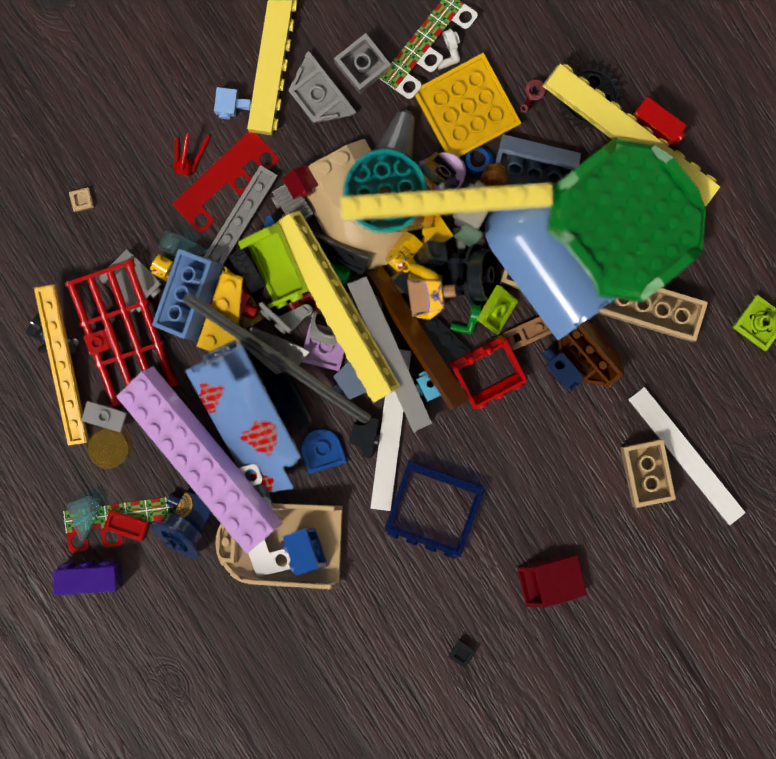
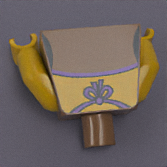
[402,258,456,320]

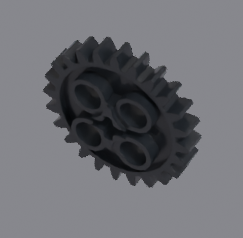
[557,64,623,130]

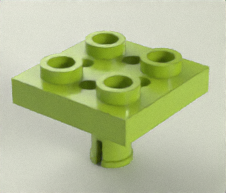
[732,295,776,351]

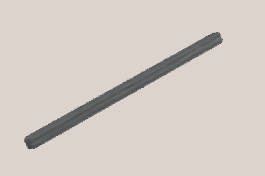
[183,292,371,425]

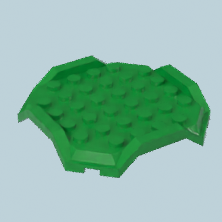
[547,139,706,302]

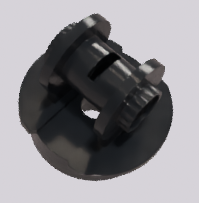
[443,244,498,305]

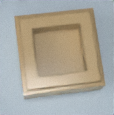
[69,187,94,212]

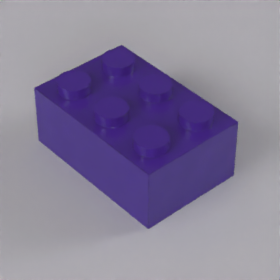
[52,560,122,595]

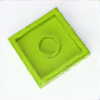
[476,285,518,335]

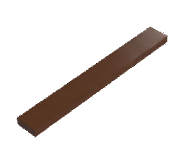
[365,266,468,410]

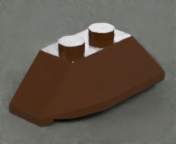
[558,320,624,387]

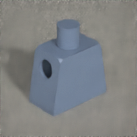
[332,362,366,400]

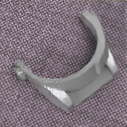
[310,311,337,348]

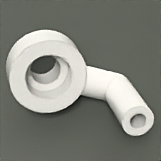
[438,29,460,70]

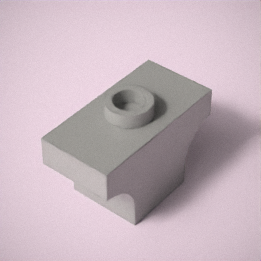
[81,401,127,432]

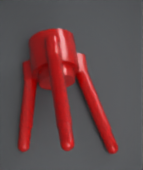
[173,133,210,177]

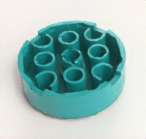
[342,149,427,234]

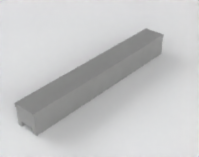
[347,277,432,433]

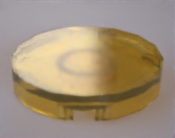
[88,429,129,469]

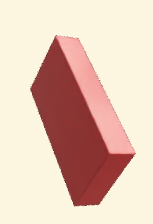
[103,510,149,542]

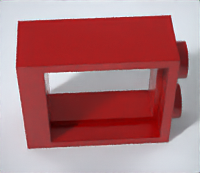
[633,97,687,147]

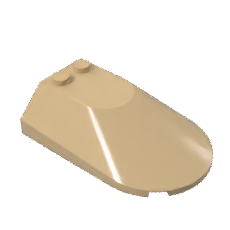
[306,139,408,270]

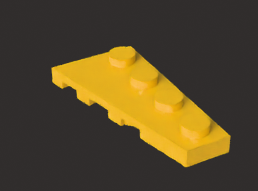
[196,271,243,352]

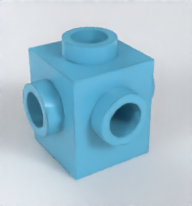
[415,371,441,402]

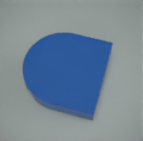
[302,429,347,475]

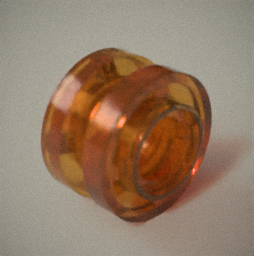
[479,164,509,188]

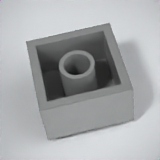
[334,33,391,94]

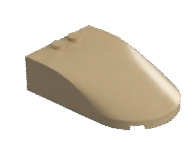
[216,503,343,589]

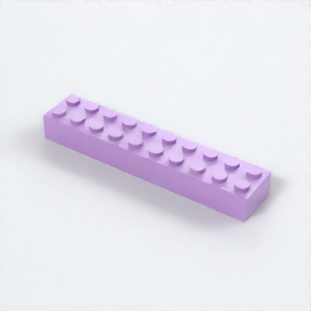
[116,367,283,554]

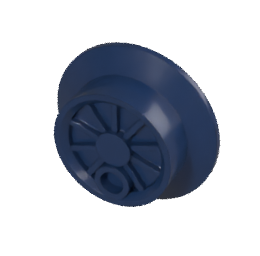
[151,514,202,559]

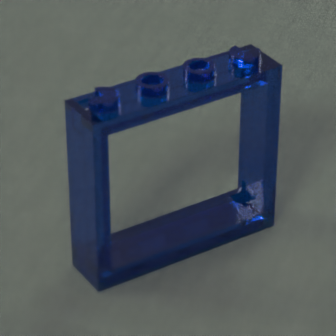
[384,461,485,559]

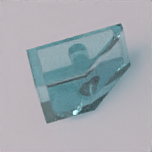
[157,230,208,257]
[66,495,100,542]

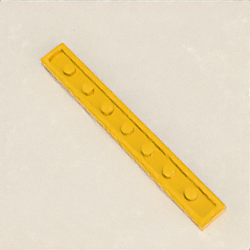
[34,284,89,445]

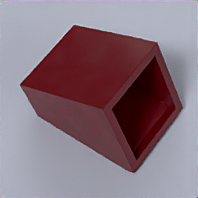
[517,556,587,608]

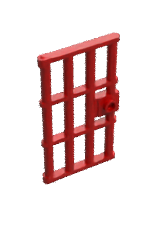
[64,259,179,407]

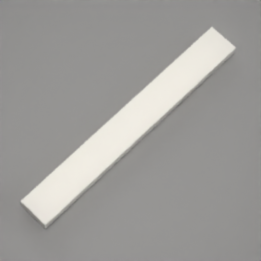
[370,350,411,511]
[628,387,745,525]

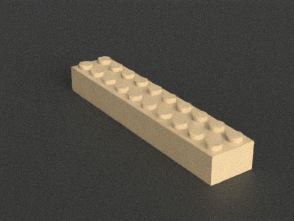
[499,268,708,342]

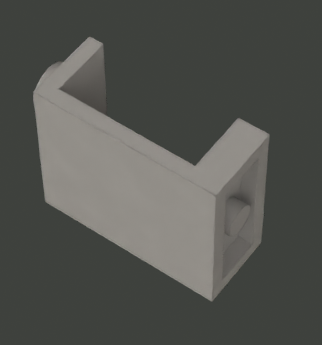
[98,249,163,313]

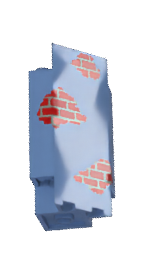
[185,339,301,494]

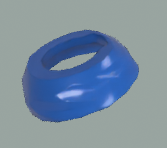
[462,146,494,177]

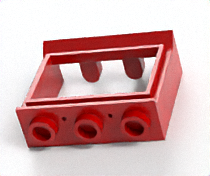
[449,335,527,410]

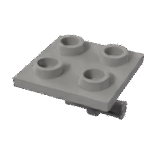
[259,302,313,335]

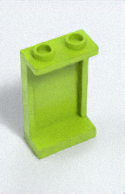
[238,223,309,309]

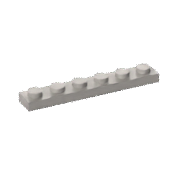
[204,165,278,265]

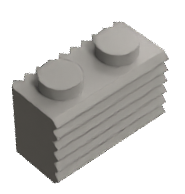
[271,184,314,221]

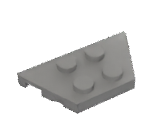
[288,51,356,123]

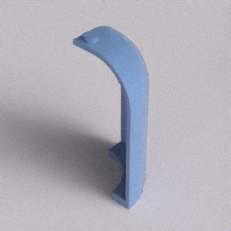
[485,183,616,340]

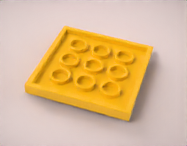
[412,53,521,158]

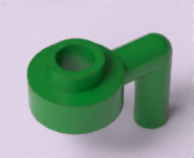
[450,303,483,335]

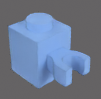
[214,87,251,119]

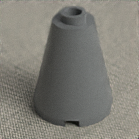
[374,110,415,161]

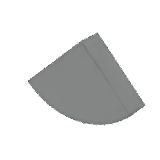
[452,228,466,255]

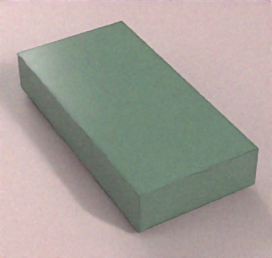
[453,223,482,247]

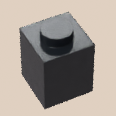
[417,241,448,272]

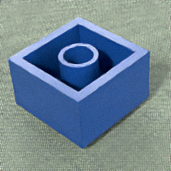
[282,528,328,576]

